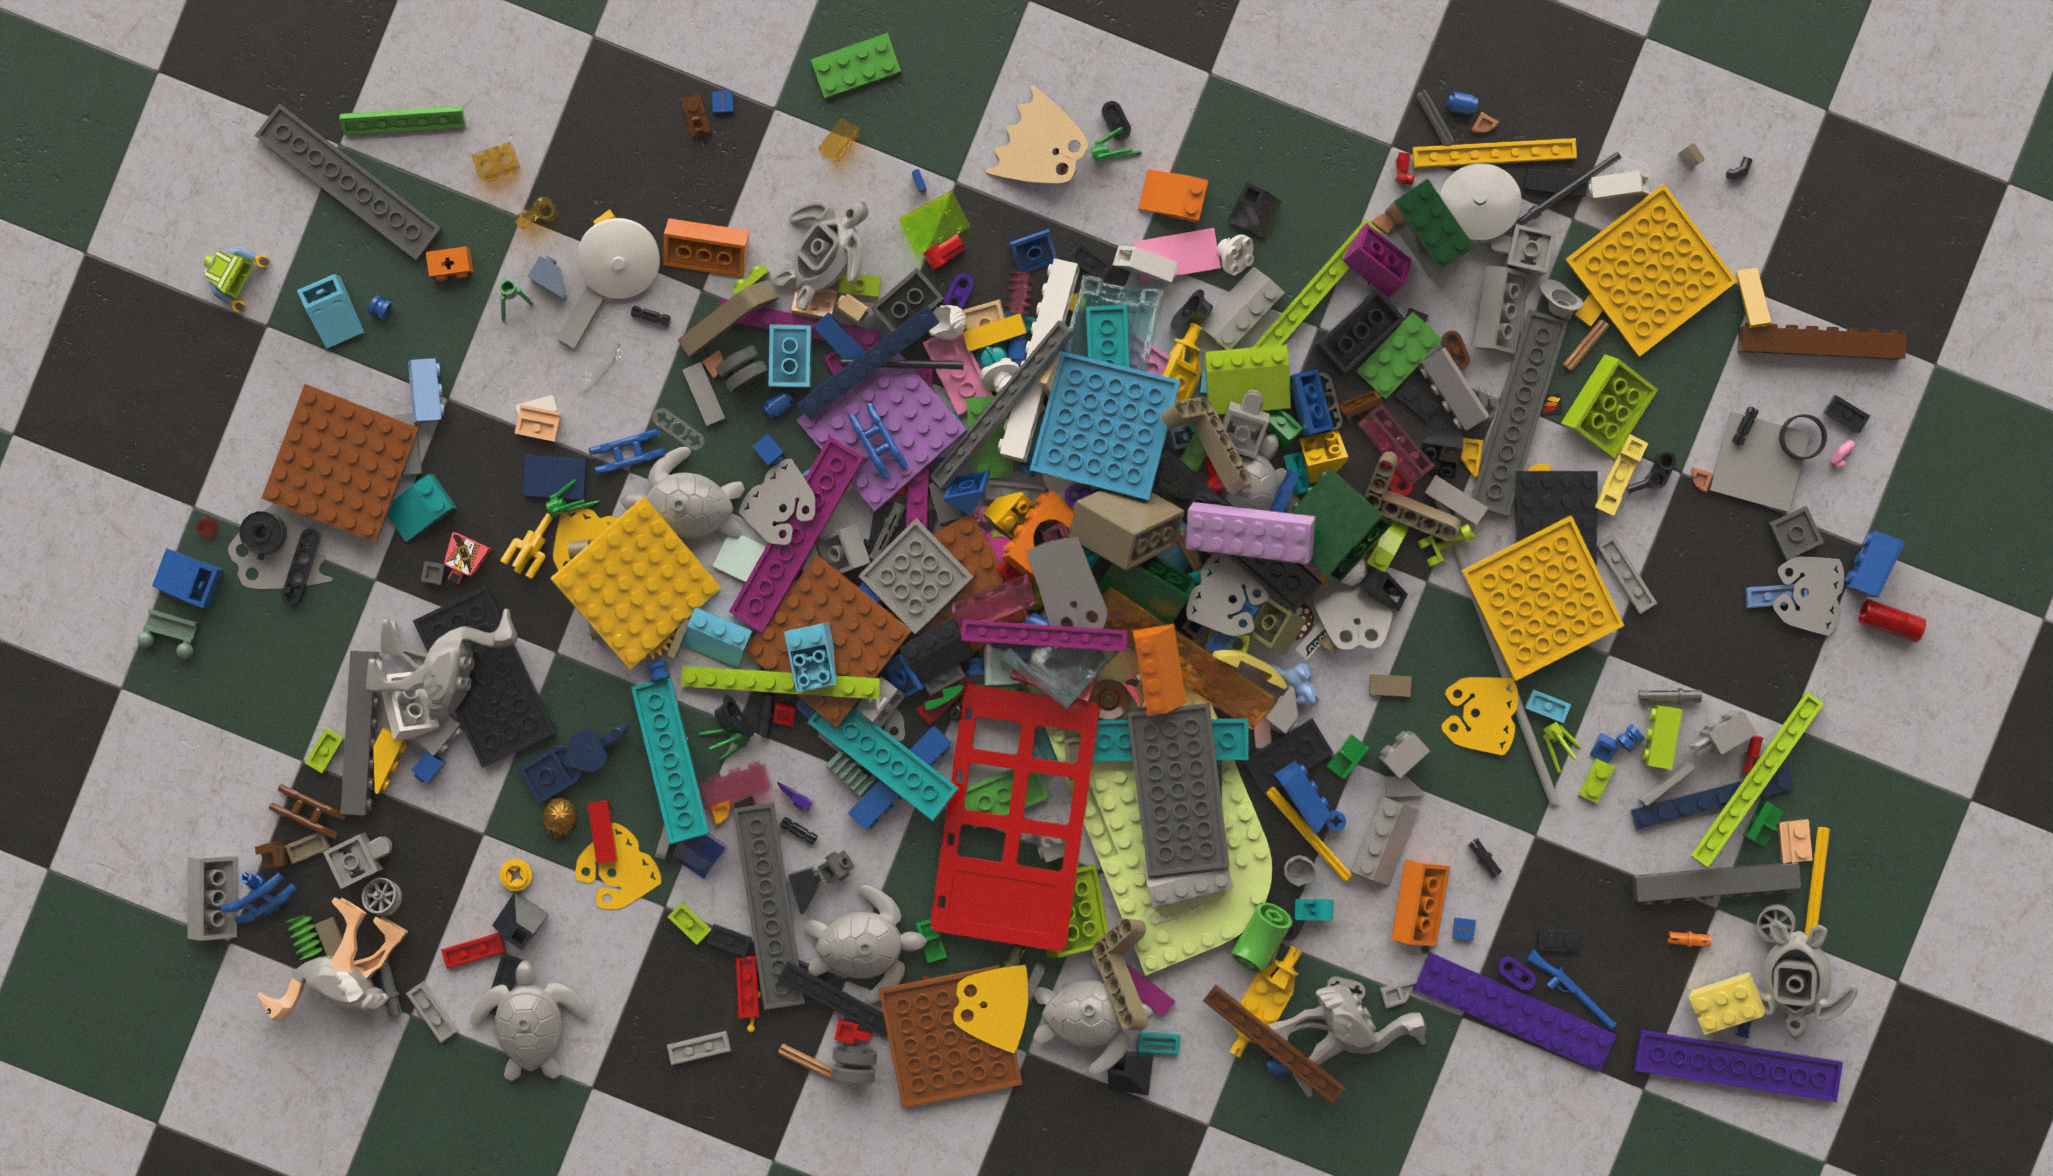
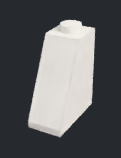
[1589,171,1651,200]
[1113,246,1178,282]

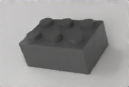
[871,268,944,332]

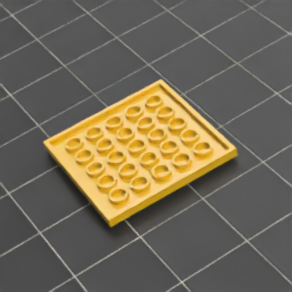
[1565,184,1737,357]
[550,496,721,669]
[1461,516,1624,681]

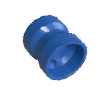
[1016,453,1036,478]
[1616,724,1645,752]

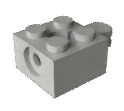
[1489,224,1556,275]
[1222,390,1269,458]
[1689,710,1757,757]
[323,832,393,889]

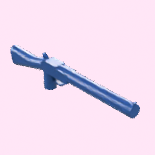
[1527,949,1617,1030]

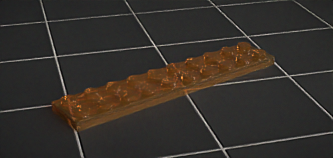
[1086,587,1277,730]

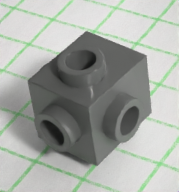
[818,850,855,884]

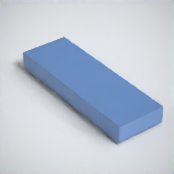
[1745,584,1808,608]

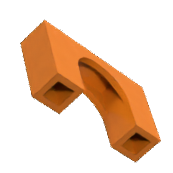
[1001,490,1074,586]

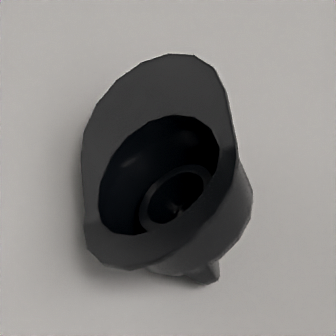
[1170,289,1213,330]
[714,695,754,737]

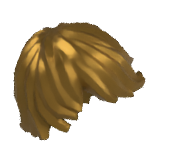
[541,798,577,838]

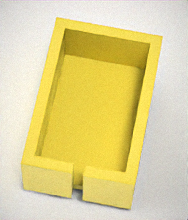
[1689,972,1765,1035]

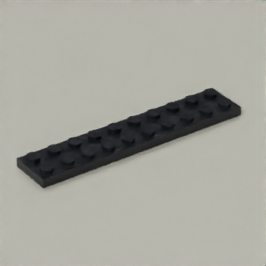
[1152,448,1322,612]

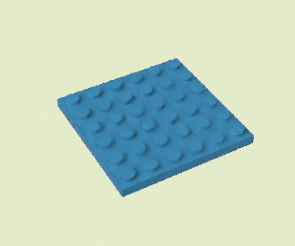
[1030,351,1181,501]

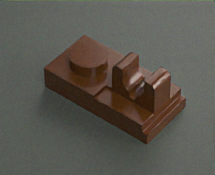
[681,94,712,139]
[1338,389,1384,424]

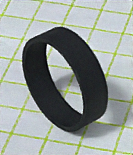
[1779,414,1827,460]

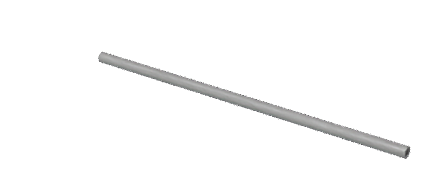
[1435,500,1559,805]

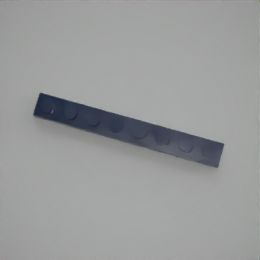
[797,305,940,420]
[1630,769,1794,830]

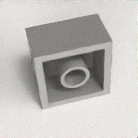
[1379,731,1430,778]

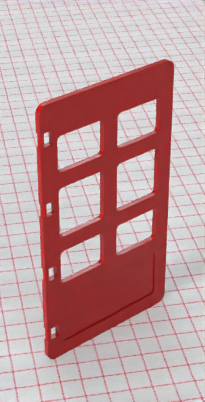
[931,684,1100,951]

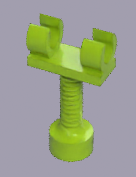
[1418,524,1475,567]

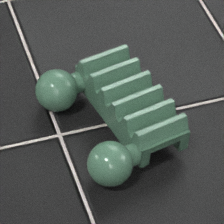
[137,609,198,659]
[825,749,880,799]

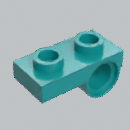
[1295,899,1334,921]

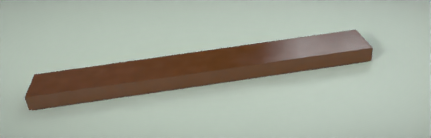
[1203,984,1346,1104]

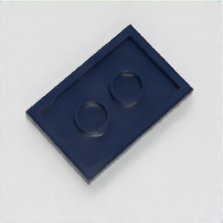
[522,455,587,500]

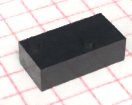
[1314,288,1405,375]

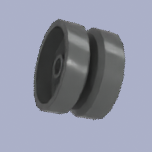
[716,345,769,393]
[830,1046,878,1083]

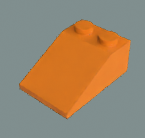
[1138,169,1208,223]

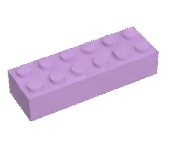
[1186,502,1315,564]

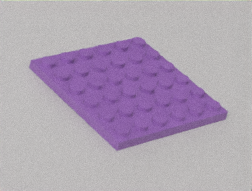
[796,353,967,512]

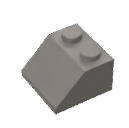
[816,524,871,573]
[1263,684,1298,733]

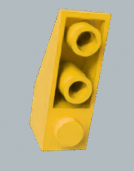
[373,727,409,794]

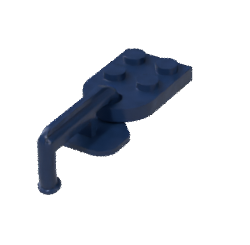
[519,725,630,804]

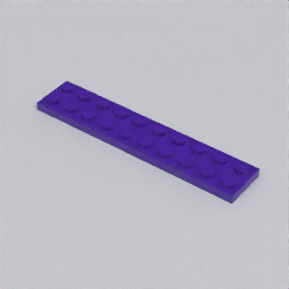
[1413,952,1616,1072]
[1634,1029,1843,1102]

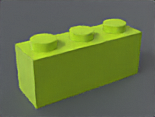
[1642,705,1683,770]

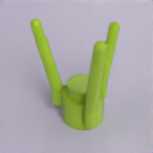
[1543,721,1581,773]

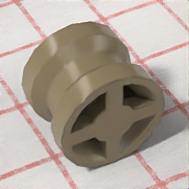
[1318,631,1344,654]

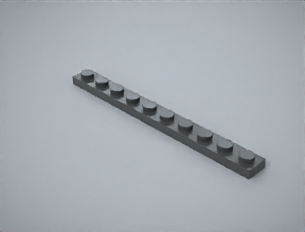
[930,320,1074,490]

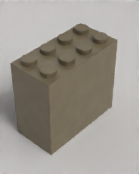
[1069,489,1184,570]

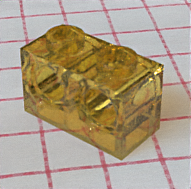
[471,142,521,182]

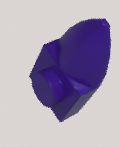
[777,782,814,810]

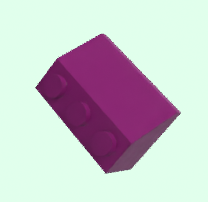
[1343,223,1412,297]

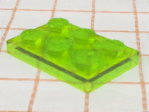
[898,190,971,255]

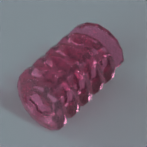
[1004,271,1034,315]

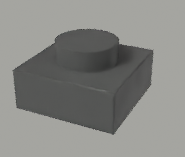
[421,561,446,585]

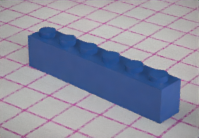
[848,725,951,830]

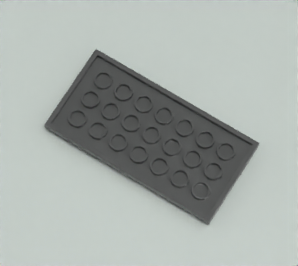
[1127,703,1230,876]

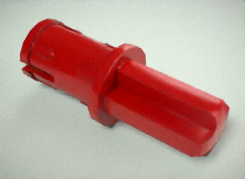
[1742,735,1764,775]

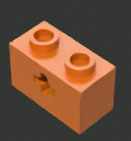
[426,247,473,281]

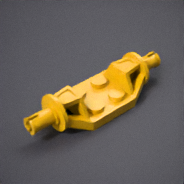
[1163,323,1202,402]
[1229,945,1302,1058]

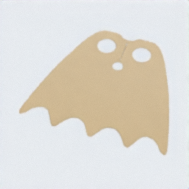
[985,85,1088,183]

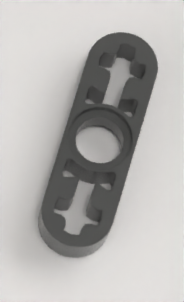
[1319,373,1343,431]

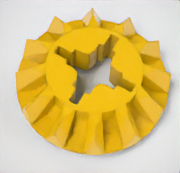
[499,858,533,891]

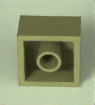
[1248,597,1306,655]

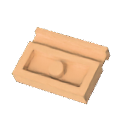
[791,289,837,319]
[515,405,562,442]
[1777,819,1813,863]

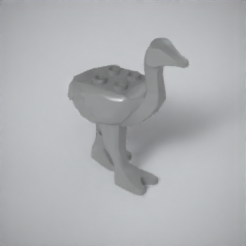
[366,609,518,720]
[1268,984,1426,1098]

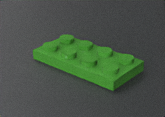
[811,33,901,99]
[1356,312,1443,399]
[966,396,1014,478]
[964,769,1049,829]

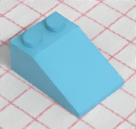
[768,325,812,389]

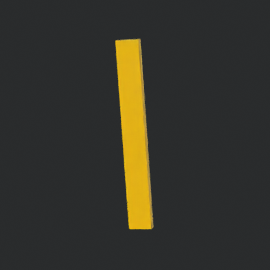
[1412,138,1577,169]

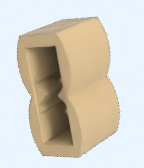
[836,294,870,326]

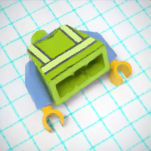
[203,248,269,312]

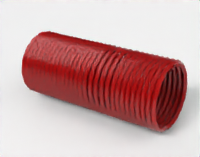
[1858,599,1926,643]

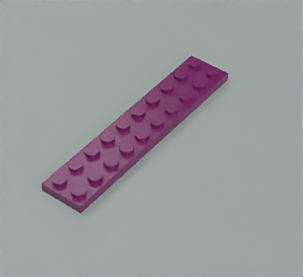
[729,436,866,633]

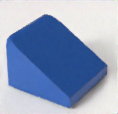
[1590,733,1618,763]

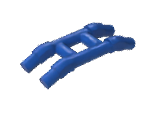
[849,403,908,479]
[589,428,666,475]
[221,872,297,924]

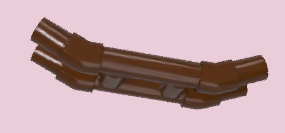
[269,784,347,839]

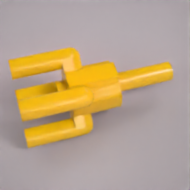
[500,513,554,579]

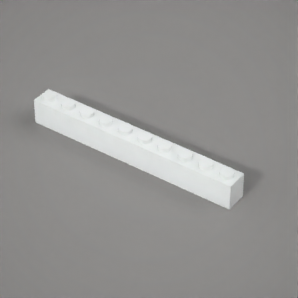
[998,258,1080,463]

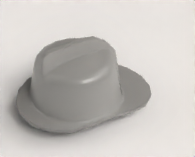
[1540,279,1583,321]

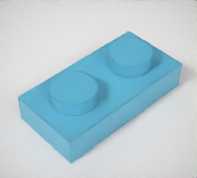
[1525,689,1571,723]

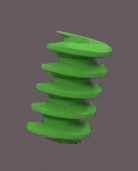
[285,915,323,960]

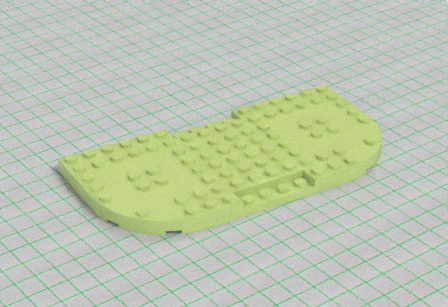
[1028,639,1272,975]

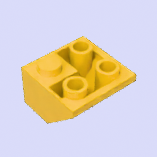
[1299,430,1348,483]
[983,492,1036,539]

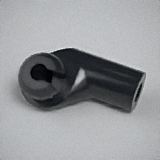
[1726,157,1753,182]
[949,694,963,721]

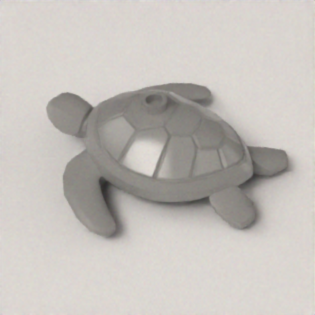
[774,201,869,310]
[1201,434,1299,514]
[620,447,745,539]
[805,885,927,1003]
[1736,921,1858,1040]
[1033,955,1153,1074]
[470,960,589,1081]

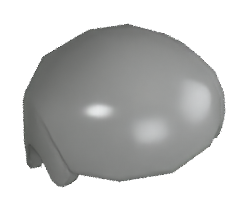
[1284,855,1316,887]

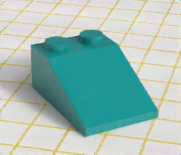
[388,474,457,542]

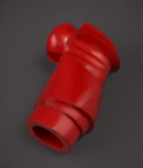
[1395,152,1415,186]

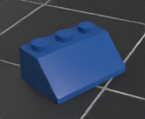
[1290,370,1333,437]
[1845,531,1905,597]
[1275,761,1331,834]

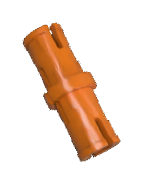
[1667,931,1711,948]

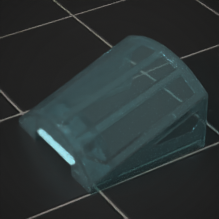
[1064,275,1163,372]
[1000,602,1119,709]

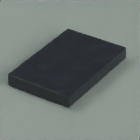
[869,502,936,544]

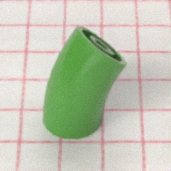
[1230,902,1292,974]

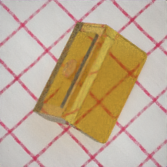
[818,118,861,164]

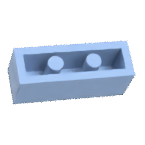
[408,358,444,423]

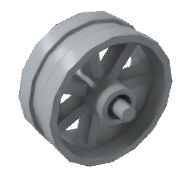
[362,877,402,917]
[1757,904,1796,943]

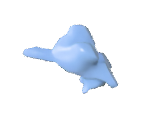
[1270,663,1319,706]

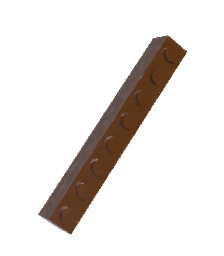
[1737,323,1907,360]

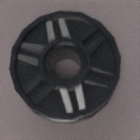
[239,511,287,554]

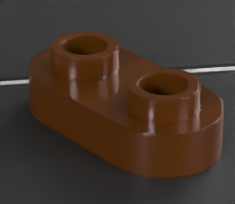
[1441,331,1470,370]

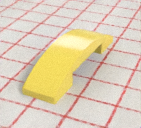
[1595,435,1648,516]
[1212,650,1287,689]

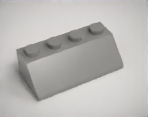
[1473,266,1530,355]
[1198,267,1285,350]
[1419,348,1490,432]
[1351,795,1419,885]
[188,856,237,941]
[1143,864,1233,907]

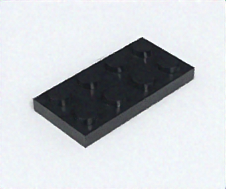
[1243,718,1333,795]

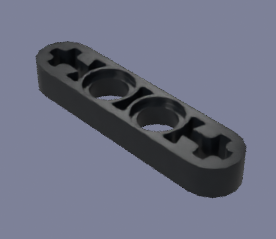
[281,529,321,605]

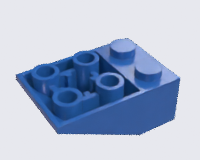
[152,548,224,608]

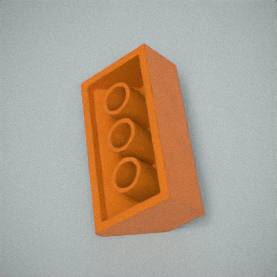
[663,219,749,278]
[1133,624,1187,716]
[1392,859,1450,946]

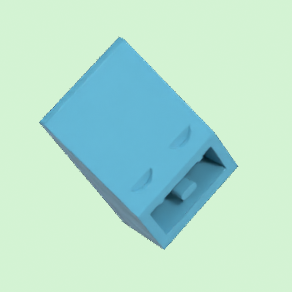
[297,274,365,349]
[784,622,837,692]

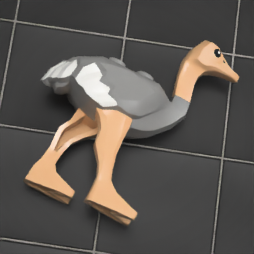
[257,897,408,1022]

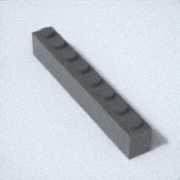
[341,650,382,815]
[1632,862,1801,905]

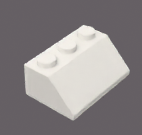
[382,672,439,741]

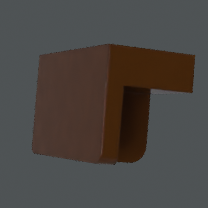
[255,840,289,869]

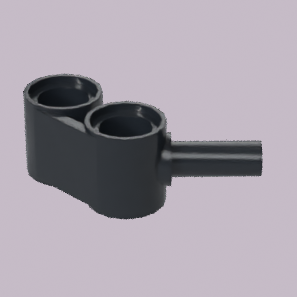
[1626,452,1676,494]

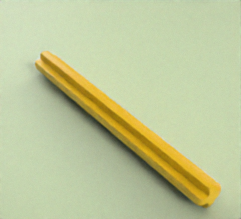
[1266,787,1352,882]
[1805,827,1830,936]

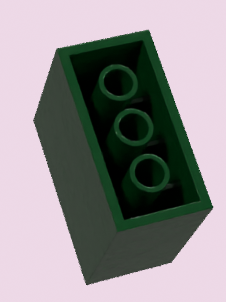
[1384,178,1474,278]
[1290,468,1393,585]
[1087,556,1197,641]

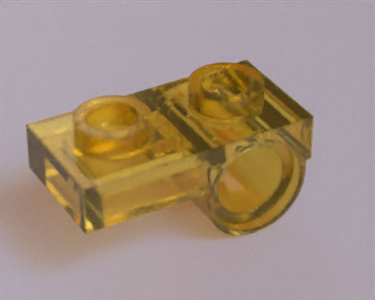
[515,196,558,230]

